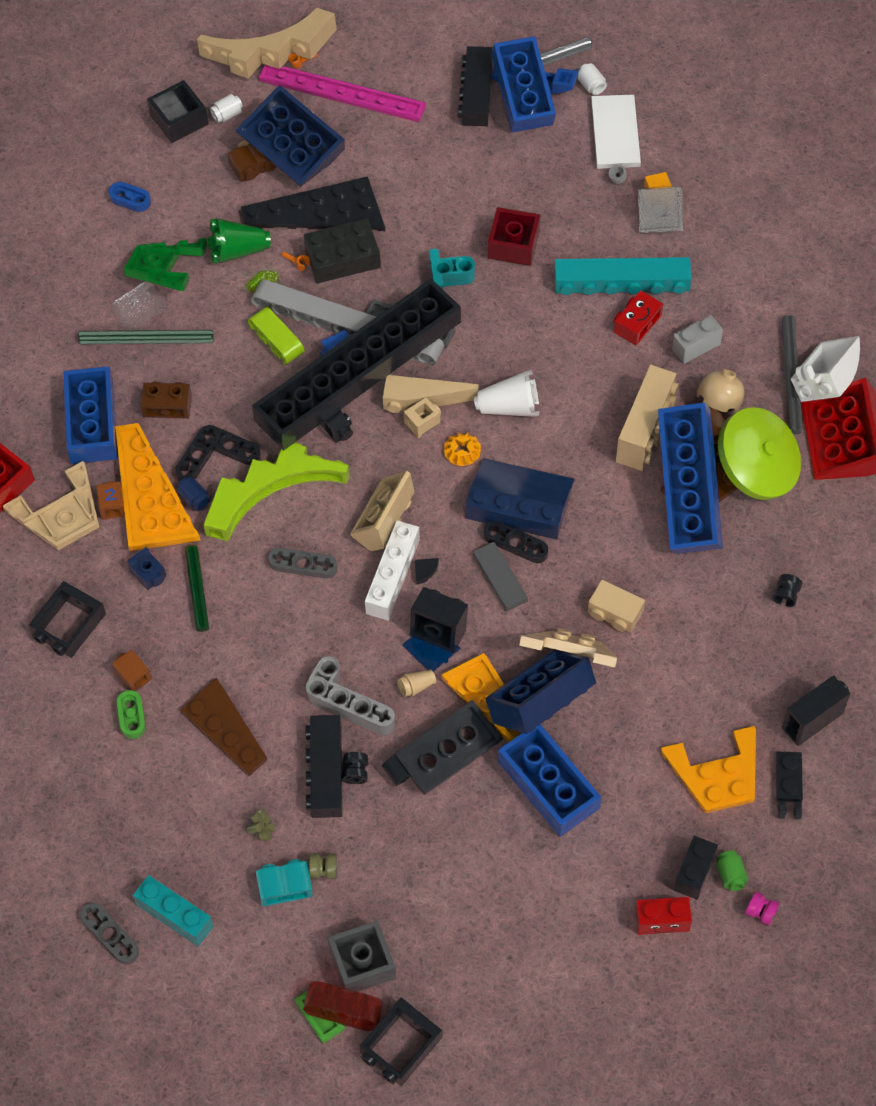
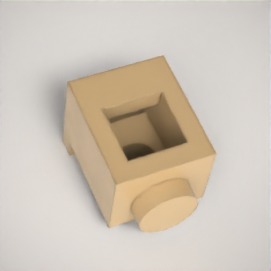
[404,397,441,438]

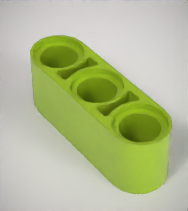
[247,307,305,365]

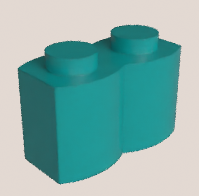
[256,859,313,906]

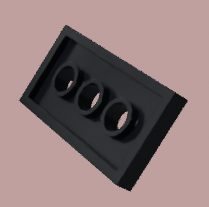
[381,700,503,795]

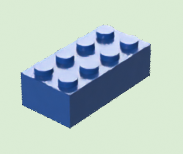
[491,36,556,133]
[63,366,118,464]
[498,724,601,837]

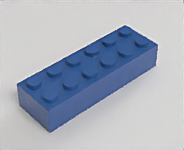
[658,402,723,554]

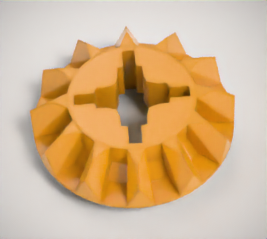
[444,432,481,466]

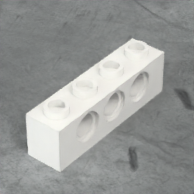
[365,520,420,621]

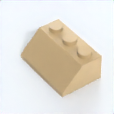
[350,470,415,551]

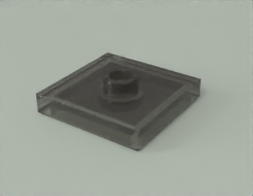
[637,186,684,234]

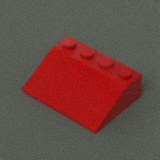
[801,377,876,480]

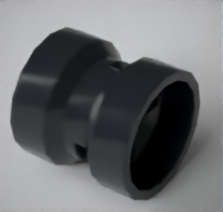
[772,574,803,607]
[342,752,368,784]

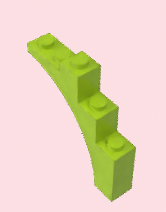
[204,442,350,541]

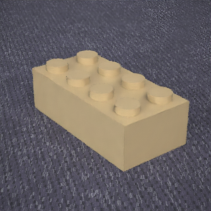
[616,365,679,471]

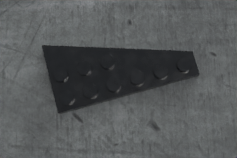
[241,176,385,231]

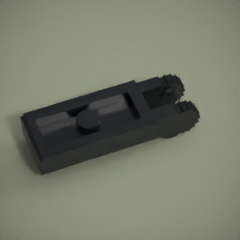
[776,751,803,820]

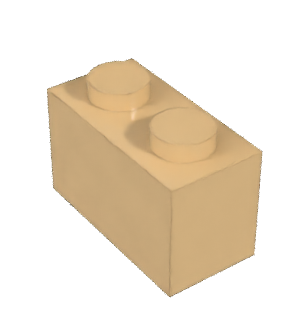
[587,580,645,633]

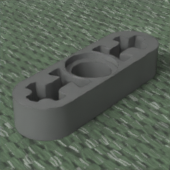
[268,548,338,579]
[80,903,139,965]

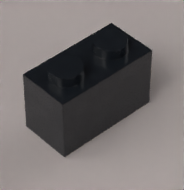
[673,835,718,900]

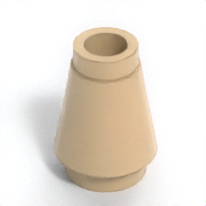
[397,670,436,698]

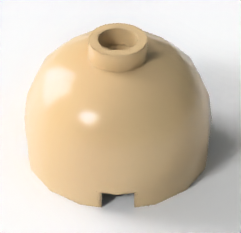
[697,369,744,413]

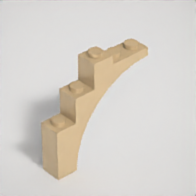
[197,8,337,79]

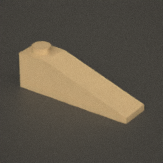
[383,375,479,413]

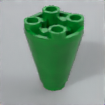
[208,218,271,263]

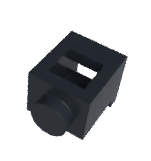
[320,410,353,443]

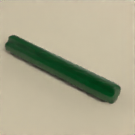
[185,544,209,632]

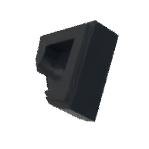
[415,558,439,584]

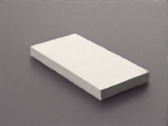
[591,95,641,169]

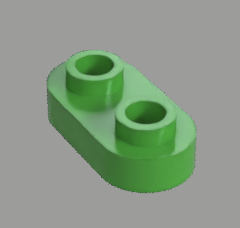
[117,690,146,739]

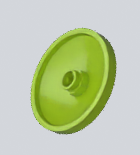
[718,407,801,500]

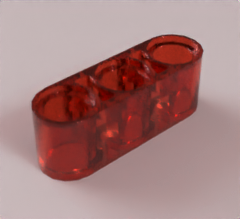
[303,981,383,1031]

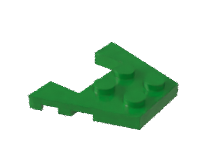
[124,238,208,291]

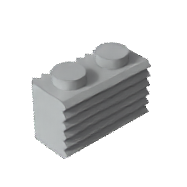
[672,315,723,364]

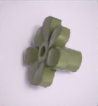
[247,809,275,841]

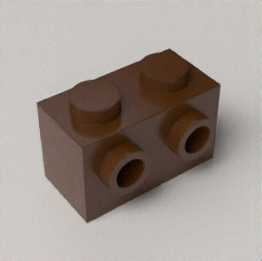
[141,381,192,419]

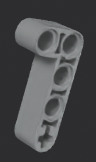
[306,656,396,736]

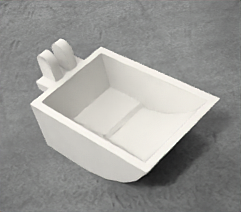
[791,336,860,402]

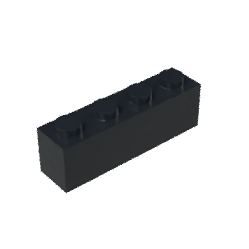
[458,46,492,127]
[305,715,343,818]

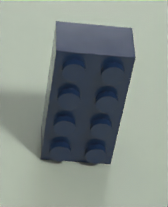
[485,649,596,734]

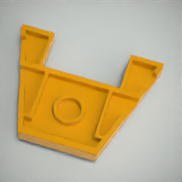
[661,726,756,813]

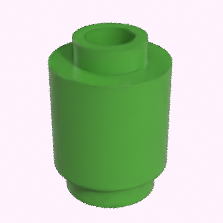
[716,850,749,891]

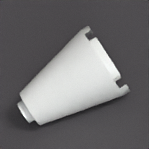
[474,370,539,417]

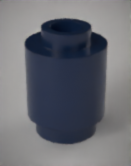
[176,477,211,511]

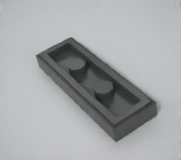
[473,542,528,612]

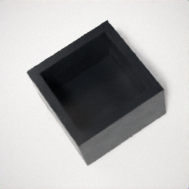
[147,80,209,143]

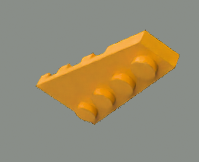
[441,653,522,742]

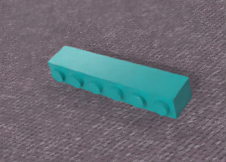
[554,257,692,295]

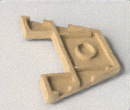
[3,461,100,551]
[519,628,617,667]

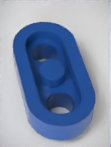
[109,182,151,212]

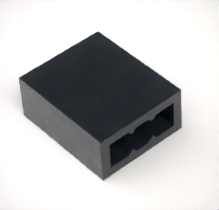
[782,675,850,746]

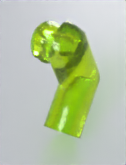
[246,270,279,293]

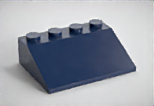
[236,85,345,187]
[465,458,574,540]

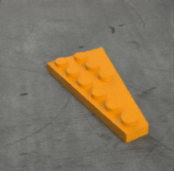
[115,423,201,551]

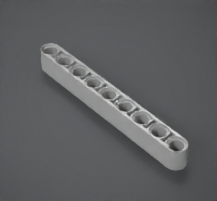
[251,280,444,366]

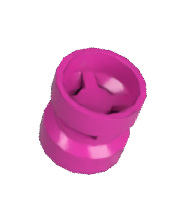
[745,891,780,926]

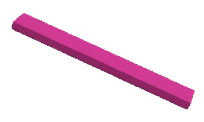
[259,65,426,122]

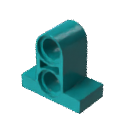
[429,249,475,289]

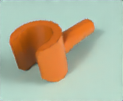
[288,53,318,69]
[281,251,310,271]

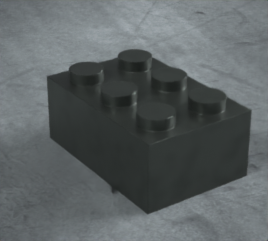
[303,218,381,284]

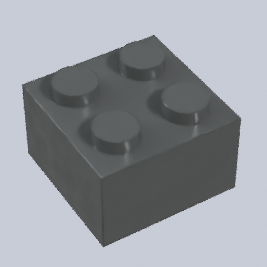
[328,920,396,996]

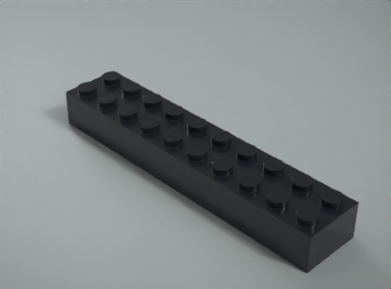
[252,279,461,451]

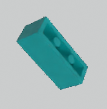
[133,875,214,947]

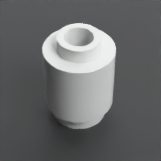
[577,63,607,95]
[209,94,243,123]

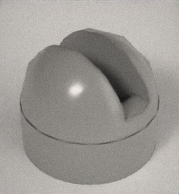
[609,165,627,185]

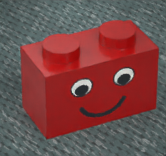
[613,291,663,346]
[635,897,692,935]

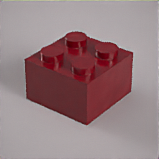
[487,207,541,266]

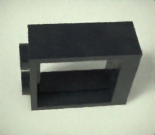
[29,581,106,658]
[360,997,443,1087]

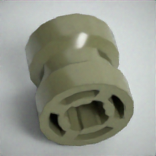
[309,853,337,879]

